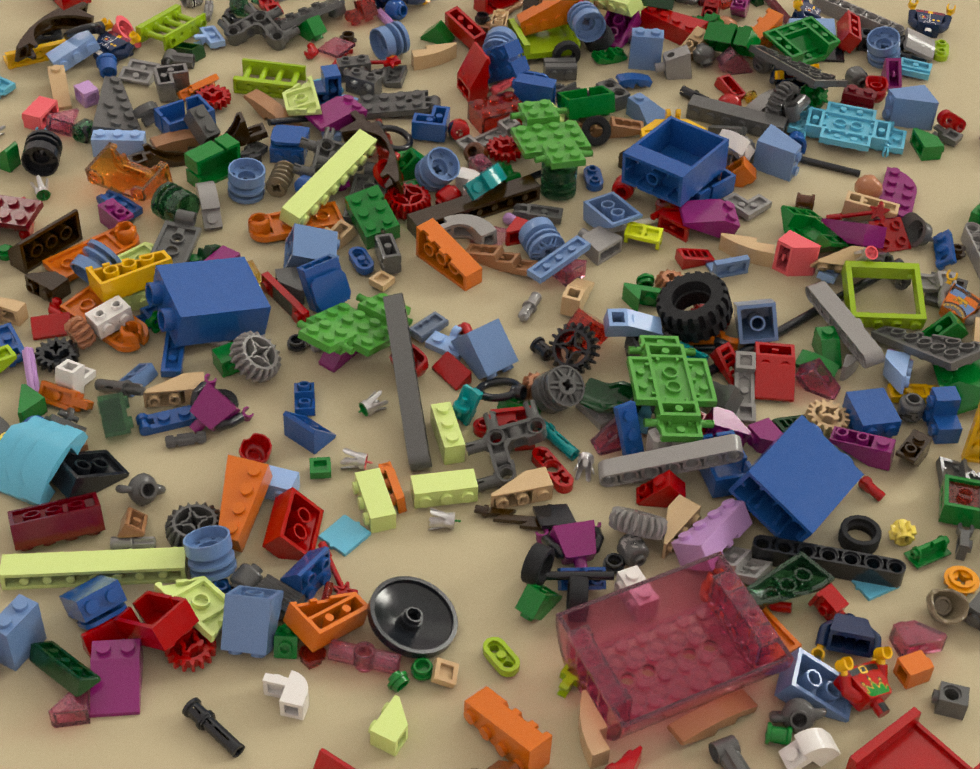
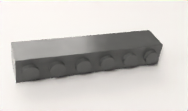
[686,94,788,137]

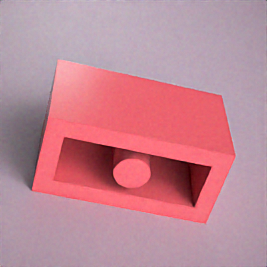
[22,96,60,130]

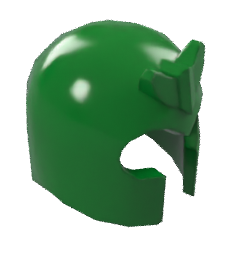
[799,84,829,109]

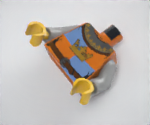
[938,269,980,326]

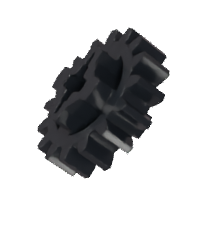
[34,337,80,373]

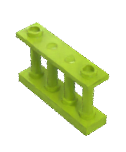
[135,4,207,51]
[233,58,306,99]

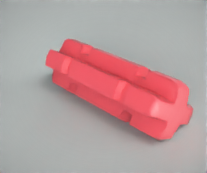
[490,77,514,95]

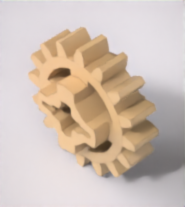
[805,399,850,436]

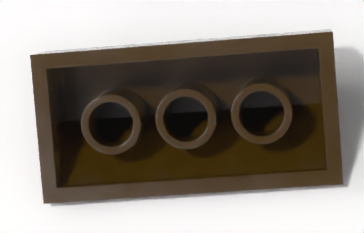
[8,209,83,274]

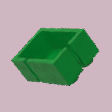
[703,21,761,58]
[557,85,616,121]
[184,133,241,187]
[345,184,400,250]

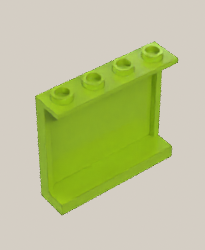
[508,18,581,60]

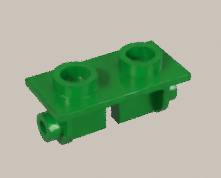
[903,535,952,569]

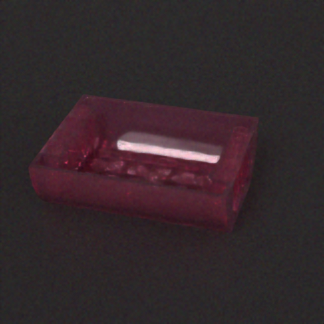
[556,551,794,741]

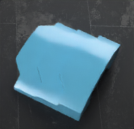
[0,415,88,506]

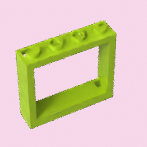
[841,260,927,330]

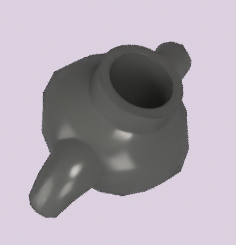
[692,43,716,68]
[115,473,166,506]
[769,698,827,733]

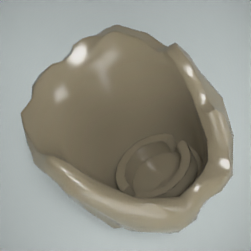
[926,588,969,625]

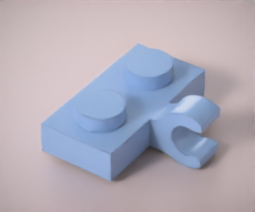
[193,25,226,49]
[425,325,462,360]

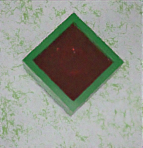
[938,474,980,529]

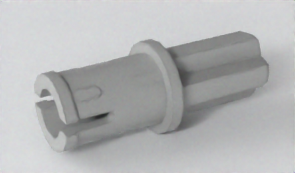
[518,292,542,322]
[110,536,156,550]

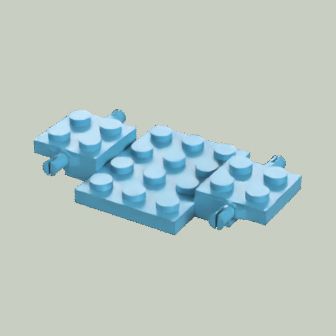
[787,101,907,158]

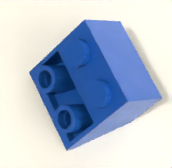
[280,546,331,603]

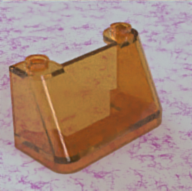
[85,142,173,201]

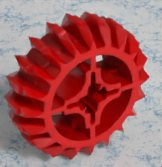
[384,182,431,221]

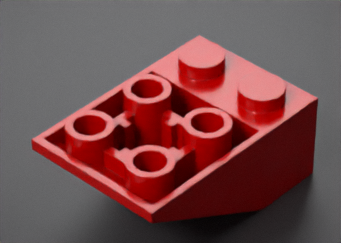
[457,42,490,104]
[753,341,796,402]

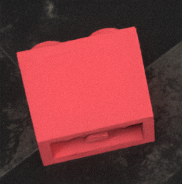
[772,230,821,276]

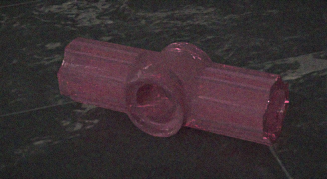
[328,639,401,674]

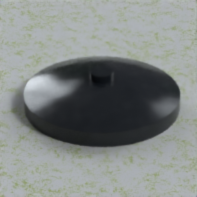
[367,576,458,659]

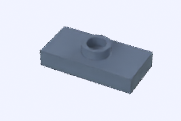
[409,311,449,343]

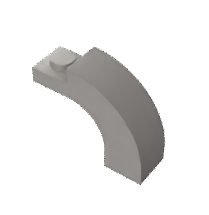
[195,181,223,231]
[440,214,497,245]

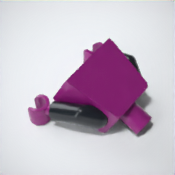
[189,374,254,433]
[535,520,604,568]

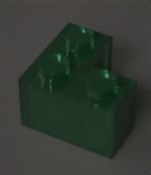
[96,392,134,438]

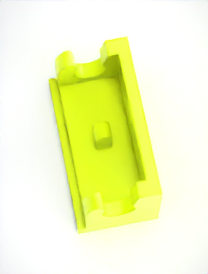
[624,222,664,250]

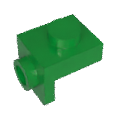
[274,624,300,659]

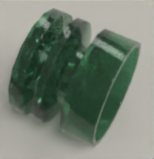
[540,162,578,201]
[151,182,200,222]

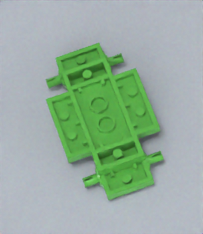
[510,99,593,170]
[297,293,413,357]
[626,335,718,442]

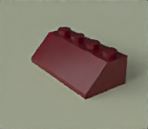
[7,492,106,551]

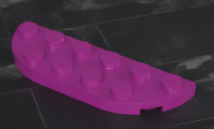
[873,167,917,221]

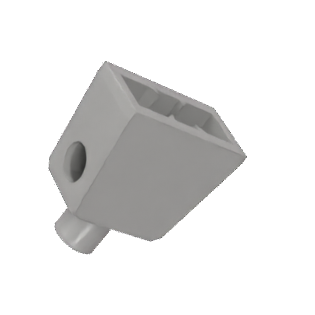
[654,45,692,80]
[578,226,623,266]

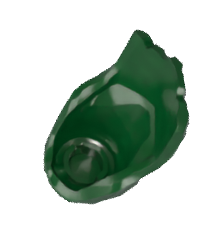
[579,378,642,414]

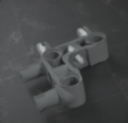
[217,3,300,51]
[292,127,365,177]
[465,400,547,493]

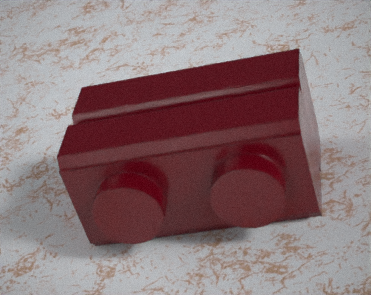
[840,84,878,109]

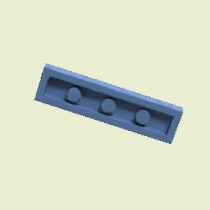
[527,235,591,284]

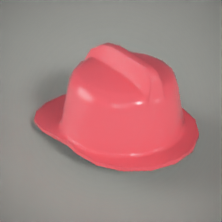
[111,15,141,48]

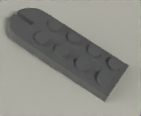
[274,0,346,30]

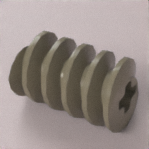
[266,160,295,198]

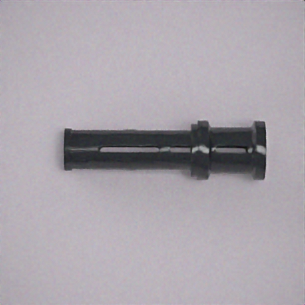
[182,697,245,758]

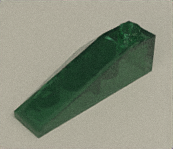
[740,551,835,608]

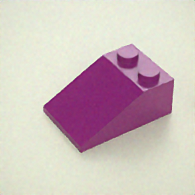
[597,11,642,48]
[305,95,368,132]
[678,199,740,238]
[821,218,887,249]
[90,638,144,718]

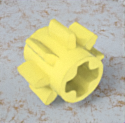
[888,519,917,546]

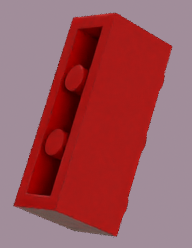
[445,6,486,49]
[836,10,862,54]

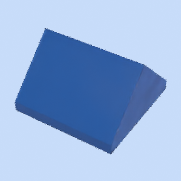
[283,411,336,455]

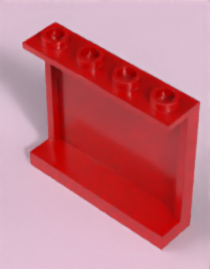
[846,707,980,769]

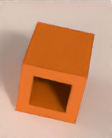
[893,650,934,689]

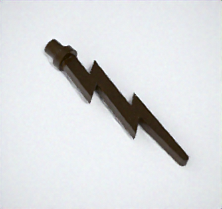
[474,504,552,532]

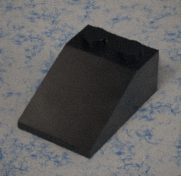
[51,450,129,498]

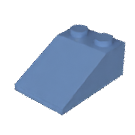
[583,191,643,228]
[774,647,852,723]

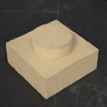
[369,270,395,292]
[431,657,459,689]

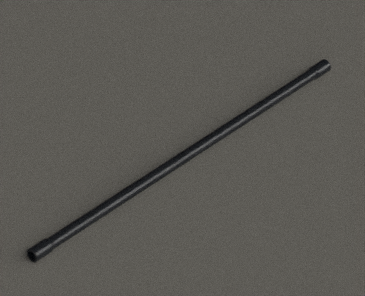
[709,258,904,376]

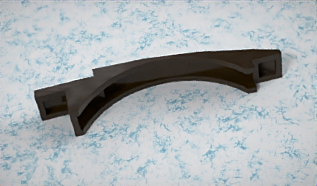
[15,1,94,62]
[339,109,404,195]
[128,112,268,169]

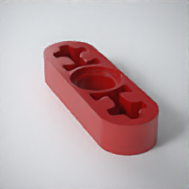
[531,446,574,494]

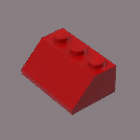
[262,487,324,561]

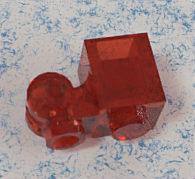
[344,0,378,26]

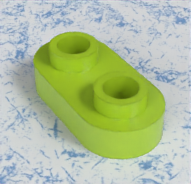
[933,39,949,62]
[483,637,520,677]

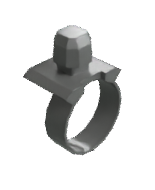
[132,101,158,127]

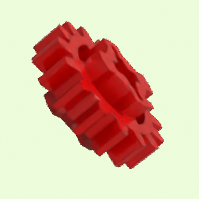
[196,84,231,110]
[486,135,522,163]
[165,628,217,672]

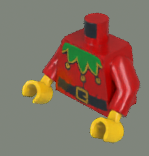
[833,646,893,718]

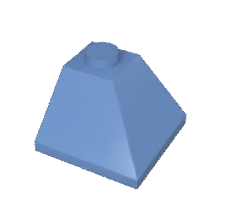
[626,92,672,126]

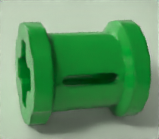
[764,722,793,746]

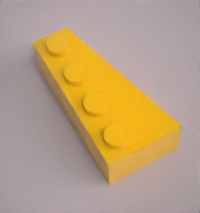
[85,250,173,303]

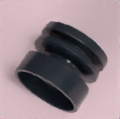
[21,130,63,177]

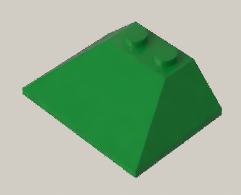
[763,16,841,65]
[781,205,855,253]
[933,359,980,415]

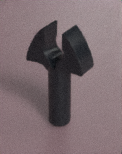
[693,337,728,356]

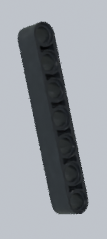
[751,535,906,588]

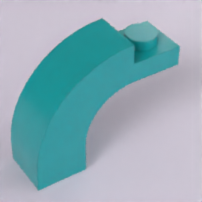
[463,162,507,201]

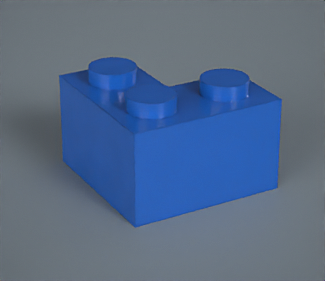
[305,64,342,105]
[411,105,450,143]
[922,386,963,444]

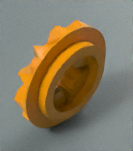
[943,566,980,596]

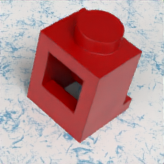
[808,583,849,621]

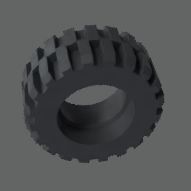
[656,271,733,343]

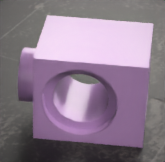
[74,80,99,108]

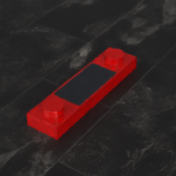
[260,271,310,323]

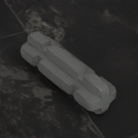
[165,430,207,448]

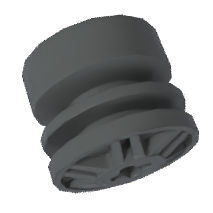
[531,365,585,414]

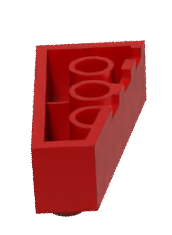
[640,7,709,46]

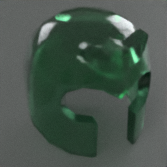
[229,0,259,17]

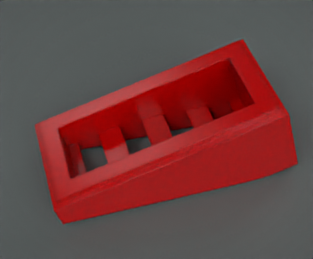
[714,74,748,99]
[675,248,715,270]
[709,342,735,385]

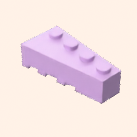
[671,499,753,569]

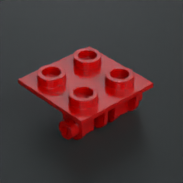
[868,217,911,253]

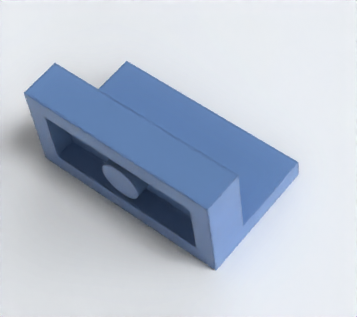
[706,255,750,278]

